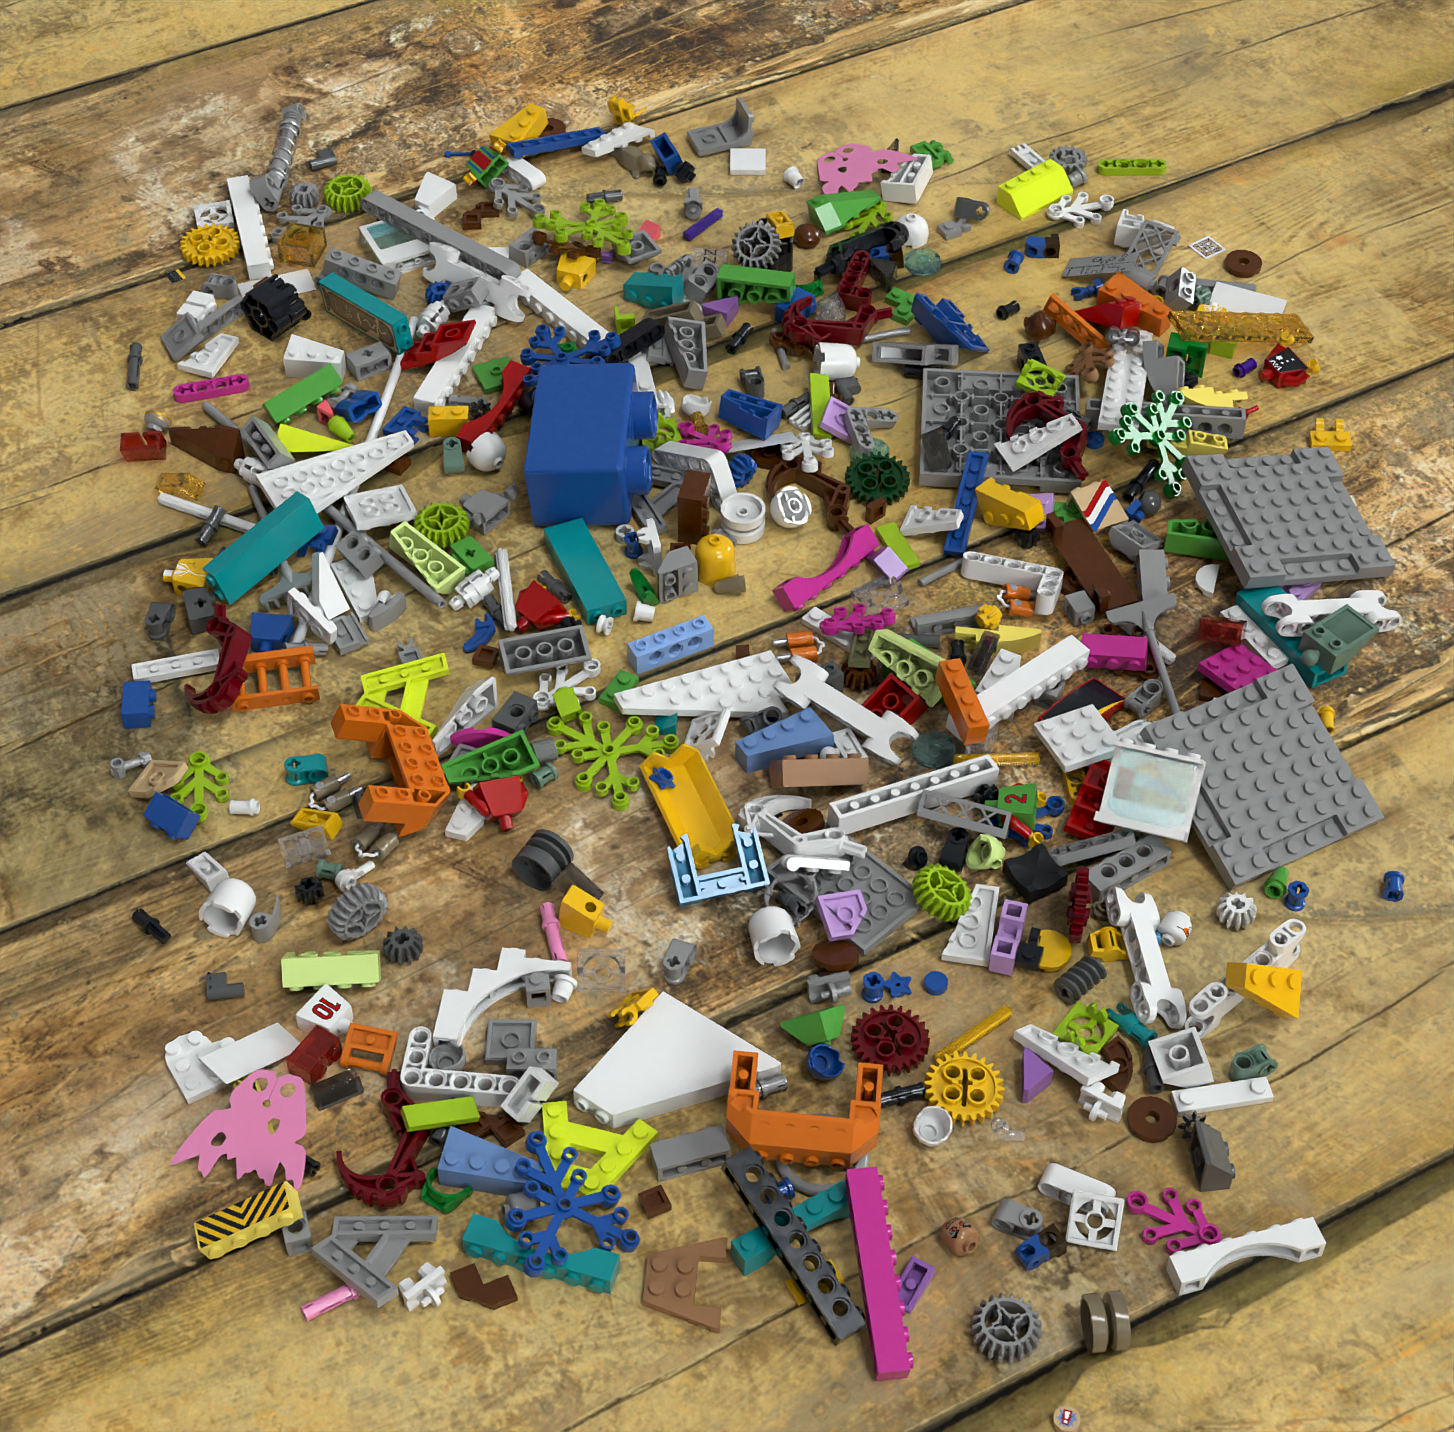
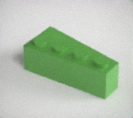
[716,264,796,306]
[262,363,343,426]
[1164,519,1230,561]

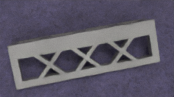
[909,603,998,635]
[916,789,1012,839]

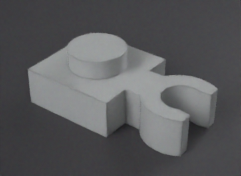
[937,218,971,241]
[397,637,423,664]

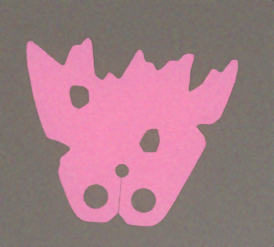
[817,144,918,194]
[171,1069,306,1190]

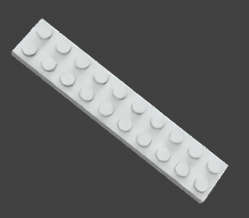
[1098,328,1153,432]

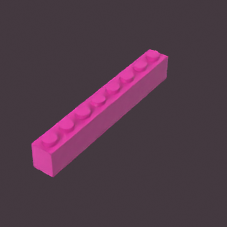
[844,1167,914,1381]

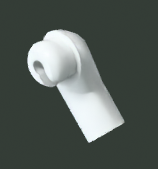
[375,590,395,606]

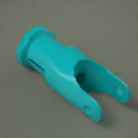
[1106,1003,1158,1048]

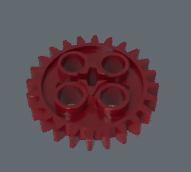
[1066,866,1092,944]
[850,1004,930,1076]

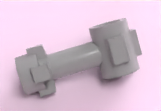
[327,382,358,411]
[109,751,152,780]

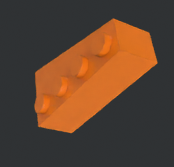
[1096,272,1172,337]

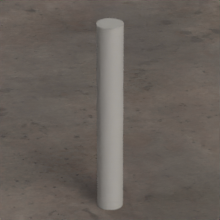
[862,326,911,343]
[770,328,790,371]
[918,557,963,587]

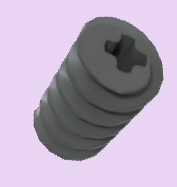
[1054,956,1107,1005]

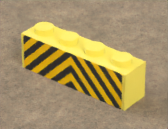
[194,1181,303,1260]

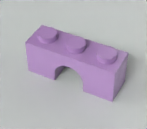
[988,899,1028,976]

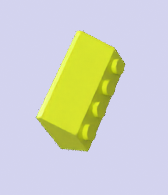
[997,159,1073,220]

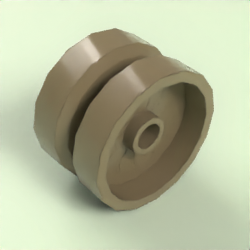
[1080,1290,1131,1354]

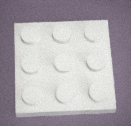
[343,484,417,531]
[1033,704,1125,773]

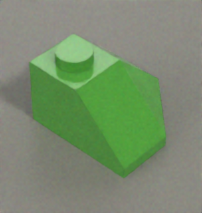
[780,1004,845,1046]

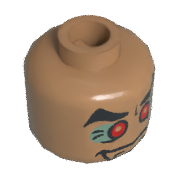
[941,1217,979,1256]

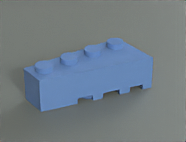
[735,707,834,773]
[437,1126,544,1196]

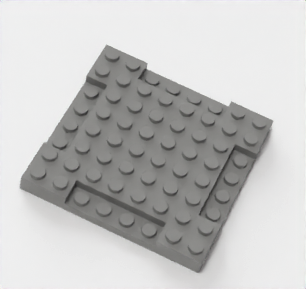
[919,368,1082,494]
[1181,447,1396,589]
[1139,664,1384,891]

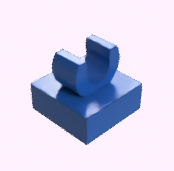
[1125,499,1145,523]

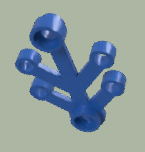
[985,796,1065,847]

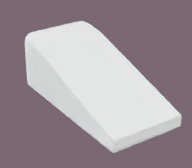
[186,852,229,893]

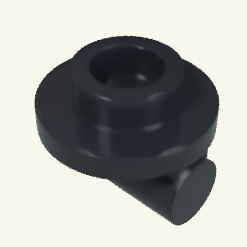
[903,846,928,869]

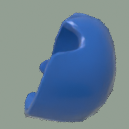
[805,1044,845,1081]

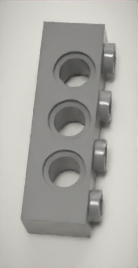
[323,247,402,300]
[1088,834,1172,902]

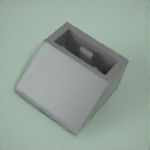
[657,546,698,603]

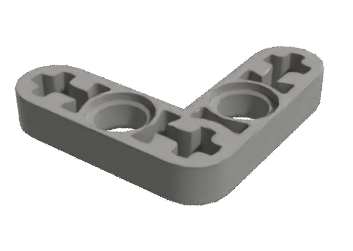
[843,407,898,455]

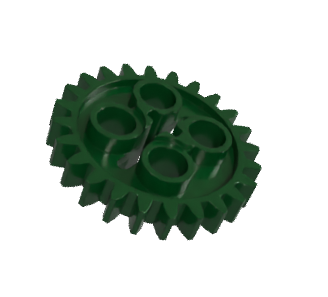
[845,451,910,505]

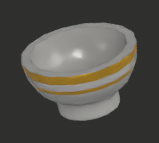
[144,410,172,435]

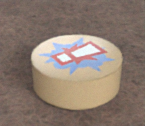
[1052,1406,1081,1432]

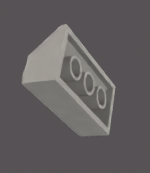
[498,625,592,676]

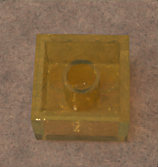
[277,222,327,268]

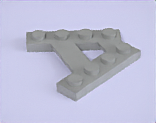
[632,463,686,535]
[311,1215,438,1308]

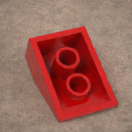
[1075,296,1142,330]
[861,673,928,725]

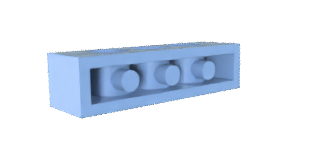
[627,615,714,675]

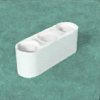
[502,156,546,192]
[1038,1163,1116,1217]

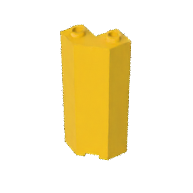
[639,743,739,870]

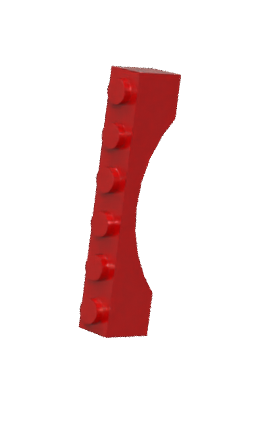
[456,360,531,454]

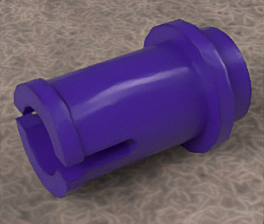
[1232,358,1257,378]

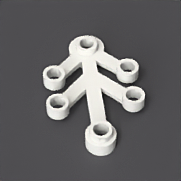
[1047,192,1114,228]
[780,432,834,473]
[532,658,601,711]

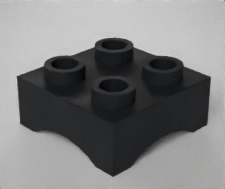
[1002,843,1068,904]

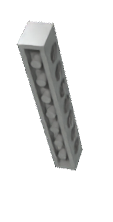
[1084,398,1246,439]

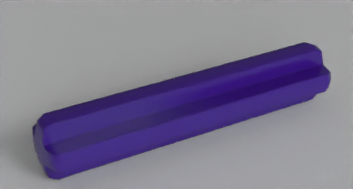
[683,208,723,241]

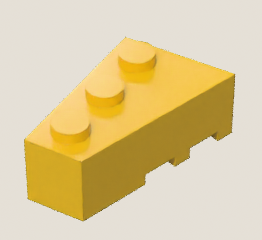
[489,103,548,159]
[975,477,1046,531]
[1225,962,1302,1019]

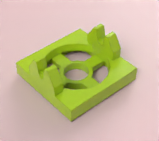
[1015,359,1066,396]
[640,411,682,454]
[1052,1002,1119,1055]

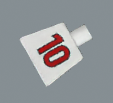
[295,983,353,1041]

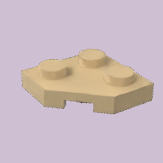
[128,760,188,798]

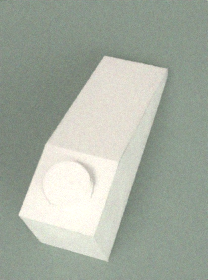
[312,552,350,620]

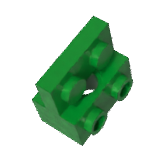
[1166,332,1208,378]

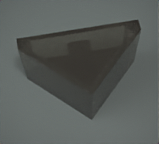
[869,257,898,294]

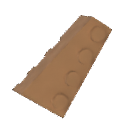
[769,753,869,788]

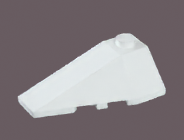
[432,676,498,756]

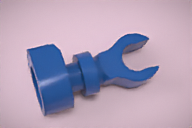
[1071,278,1103,301]

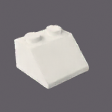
[1148,1027,1214,1088]

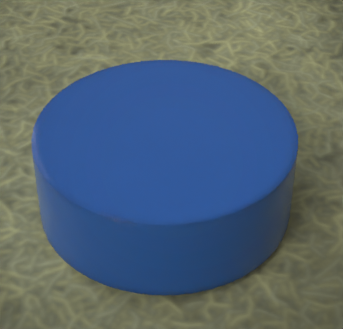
[924,971,948,995]

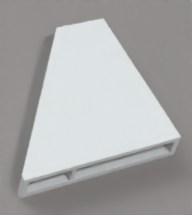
[573,991,781,1129]

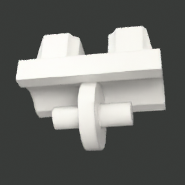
[1078,1081,1126,1124]
[398,1262,447,1312]

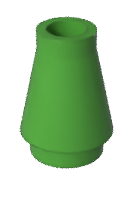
[1264,866,1289,899]

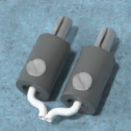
[1106,326,1140,346]

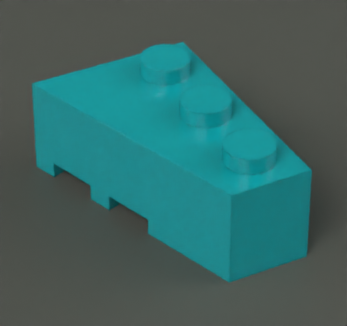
[623,272,684,309]

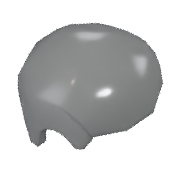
[428,1041,466,1071]

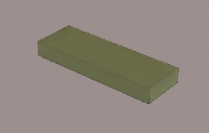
[848,628,875,668]

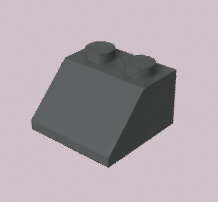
[1188,1121,1236,1192]

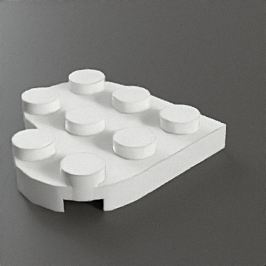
[165,1031,235,1105]

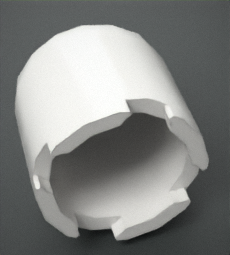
[814,342,860,381]
[199,878,256,938]
[748,906,801,966]

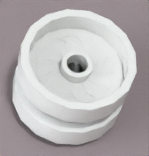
[721,493,765,544]

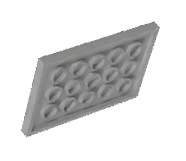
[766,822,922,956]

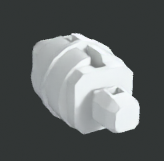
[416,300,450,338]
[233,457,271,487]
[448,567,500,611]

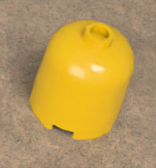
[695,533,736,587]

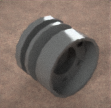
[512,829,574,891]

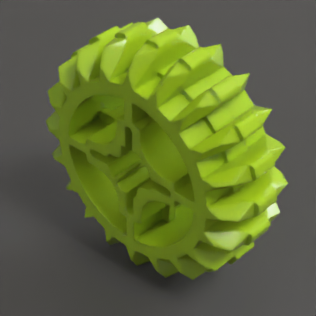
[323,173,372,213]
[414,501,470,549]
[911,863,973,923]

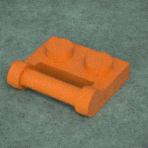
[340,1022,399,1076]

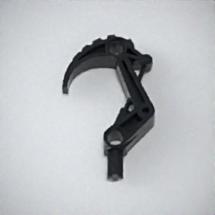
[813,221,909,278]

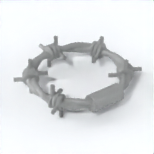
[759,871,819,928]

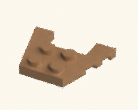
[643,1237,727,1334]

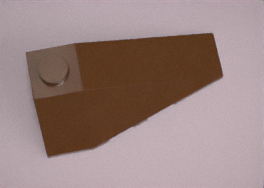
[168,425,245,474]

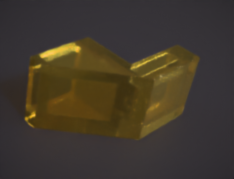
[154,473,206,501]

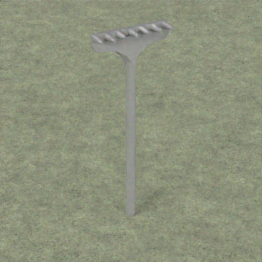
[248,484,312,612]
[1106,593,1180,715]

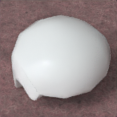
[681,394,712,418]
[912,1106,953,1147]

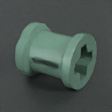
[529,762,558,790]
[315,859,345,881]

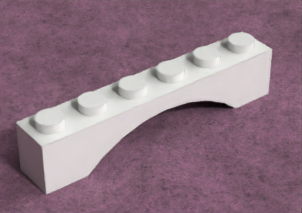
[1166,1217,1326,1296]

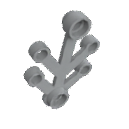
[488,177,546,218]
[271,204,332,244]

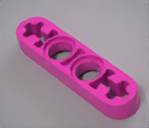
[173,374,250,403]

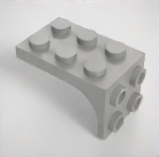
[687,97,754,156]

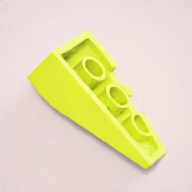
[277,424,354,453]

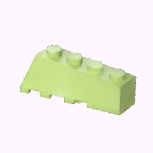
[389,521,465,595]
[868,629,945,707]
[281,950,381,991]

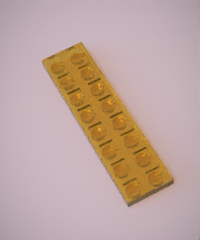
[1167,310,1314,343]

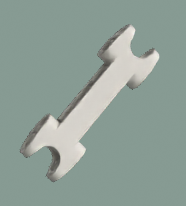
[422,242,532,322]
[1261,590,1402,637]
[772,655,919,767]
[1105,887,1187,1029]
[1184,919,1306,1039]

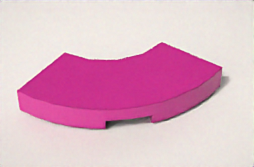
[450,727,511,748]

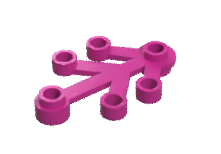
[678,421,732,454]
[819,603,896,635]
[1126,1188,1222,1255]

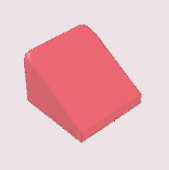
[638,220,661,241]
[317,400,334,426]

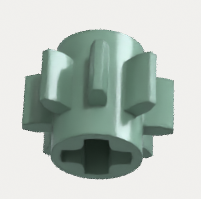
[1191,285,1212,307]

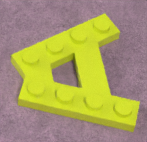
[356,653,450,738]
[542,1101,658,1197]

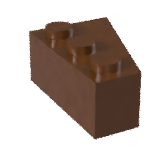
[677,469,711,545]

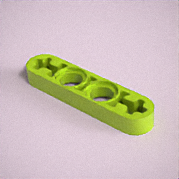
[1097,159,1167,176]

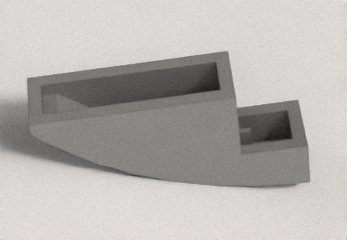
[1142,340,1185,403]
[872,342,959,365]

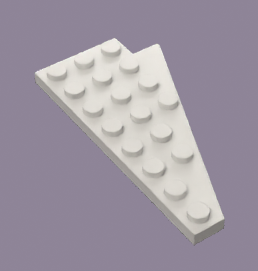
[255,430,414,513]
[614,650,793,719]

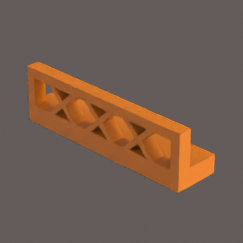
[1043,293,1112,356]

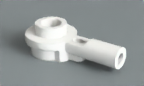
[335,860,375,892]

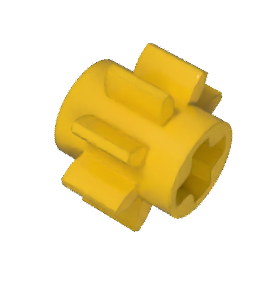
[975,603,1002,630]

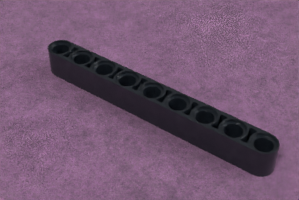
[518,318,665,417]

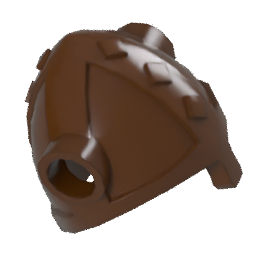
[1024,310,1056,345]

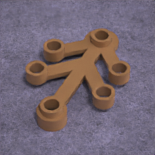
[1065,342,1115,384]

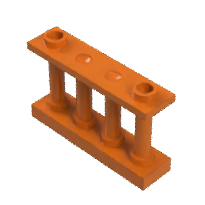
[231,645,320,712]

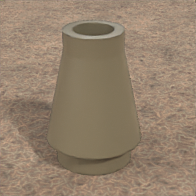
[715,574,746,595]

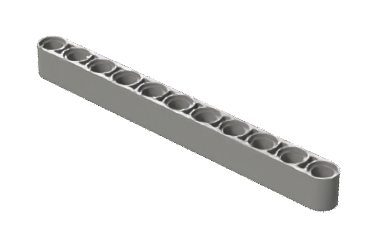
[360,190,522,280]

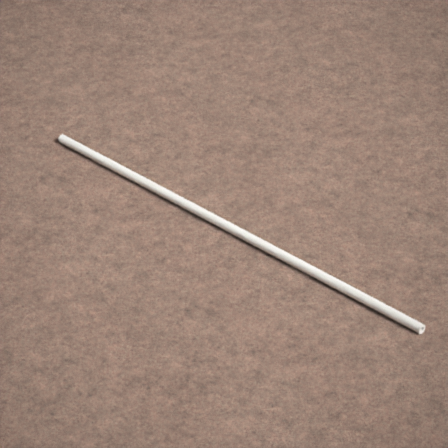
[292,316,418,643]

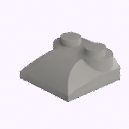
[612,230,661,265]
[1108,520,1165,562]

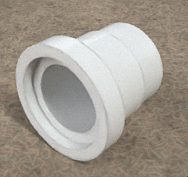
[782,166,804,189]
[633,600,655,622]
[551,974,578,1003]

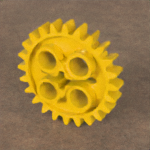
[180,223,241,267]
[924,1051,1005,1127]

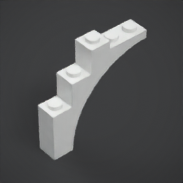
[433,947,572,1048]

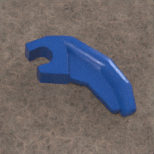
[463,613,496,653]

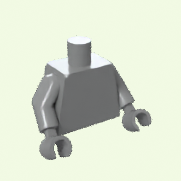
[459,484,520,536]

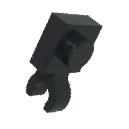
[1015,927,1044,972]

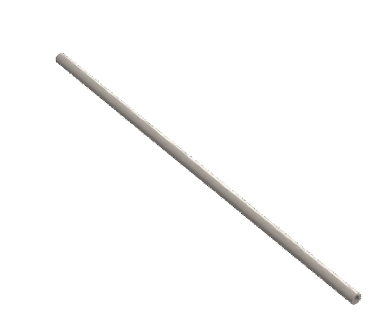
[202,401,446,609]

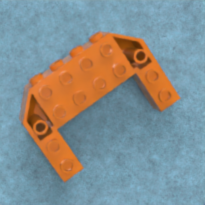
[331,704,450,837]
[726,1050,883,1169]

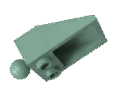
[1298,604,1379,675]

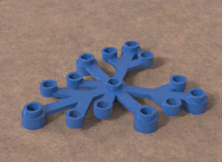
[520,324,621,404]
[505,1131,640,1278]

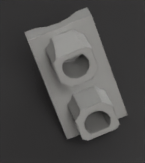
[684,188,703,220]
[807,971,852,1004]

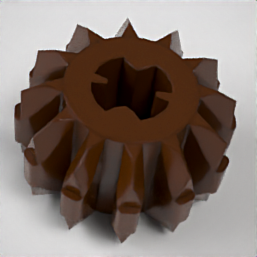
[841,659,877,692]

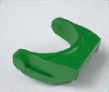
[795,275,824,296]
[629,568,660,606]
[420,1167,473,1214]

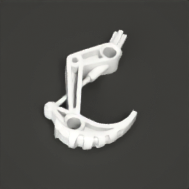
[738,795,867,859]

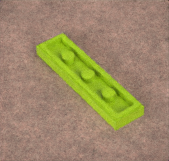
[808,373,833,439]

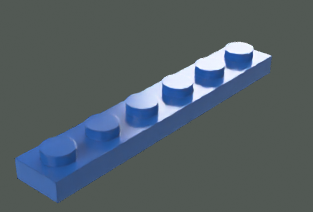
[506,127,607,158]
[944,451,989,557]

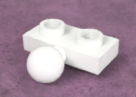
[820,727,868,759]

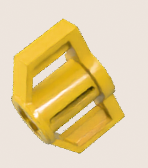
[1087,927,1130,962]

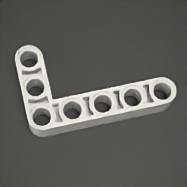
[652,441,737,512]
[961,551,1063,615]
[400,1026,519,1107]

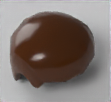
[793,223,821,249]

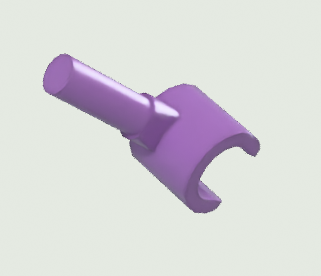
[601,249,615,263]

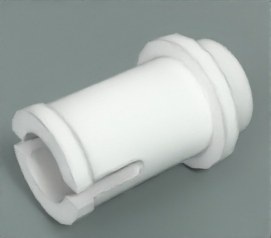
[229,798,260,816]

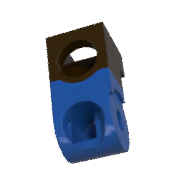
[1024,233,1060,258]
[869,245,904,269]
[1015,1223,1067,1271]

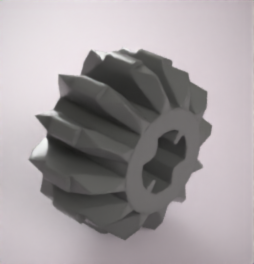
[383,925,423,966]

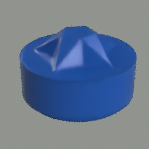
[1086,431,1105,449]

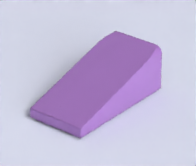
[898,1255,936,1314]

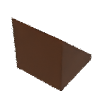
[736,644,750,660]

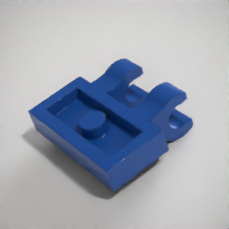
[382,406,429,444]
[296,525,338,557]

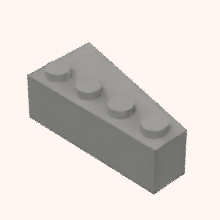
[664,316,708,390]

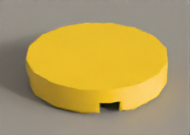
[1025,929,1072,972]

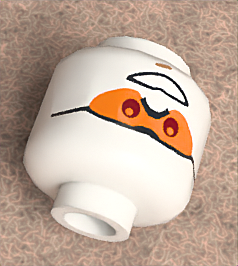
[1157,911,1193,946]

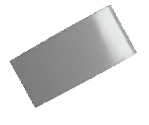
[368,592,407,632]

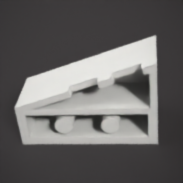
[283,334,347,381]

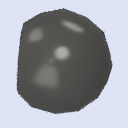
[1138,490,1162,516]

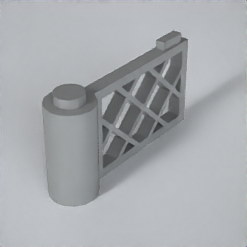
[1114,219,1181,293]

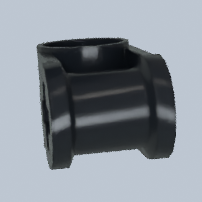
[939,827,969,872]

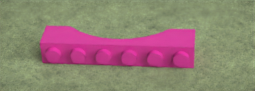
[772,524,880,612]

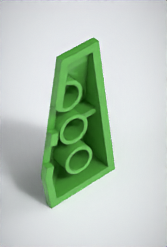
[806,189,881,235]
[440,729,541,785]

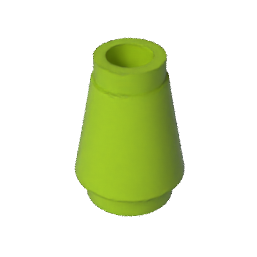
[328,415,356,443]

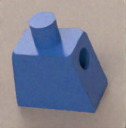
[250,613,295,653]

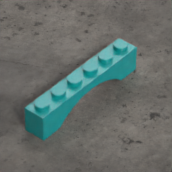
[731,1180,850,1277]
[462,1214,621,1294]

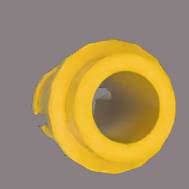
[1318,706,1336,734]

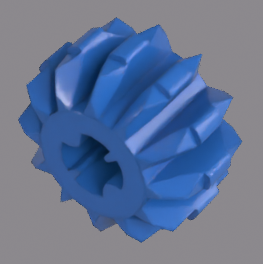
[425,280,450,305]
[728,453,757,488]

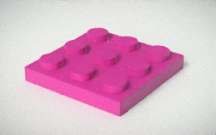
[1197,642,1278,693]

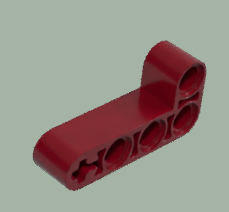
[837,250,872,312]

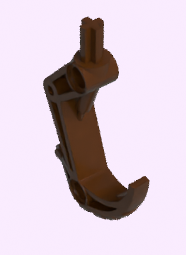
[766,456,854,535]

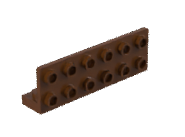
[1045,512,1138,615]

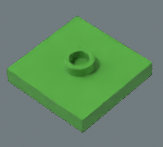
[472,356,510,394]

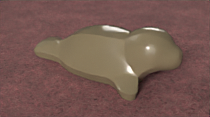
[608,146,659,179]

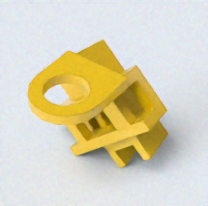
[607,94,647,126]

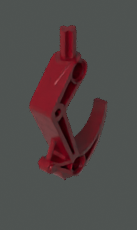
[781,296,893,348]
[1005,390,1089,481]
[184,603,252,714]
[336,1069,430,1210]

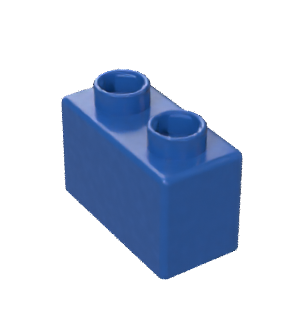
[524,363,657,527]

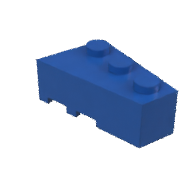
[718,389,782,440]

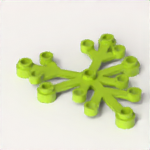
[533,198,634,256]
[546,712,680,811]

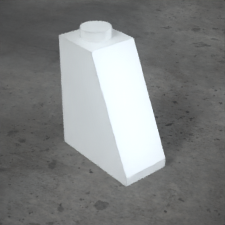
[415,172,457,217]

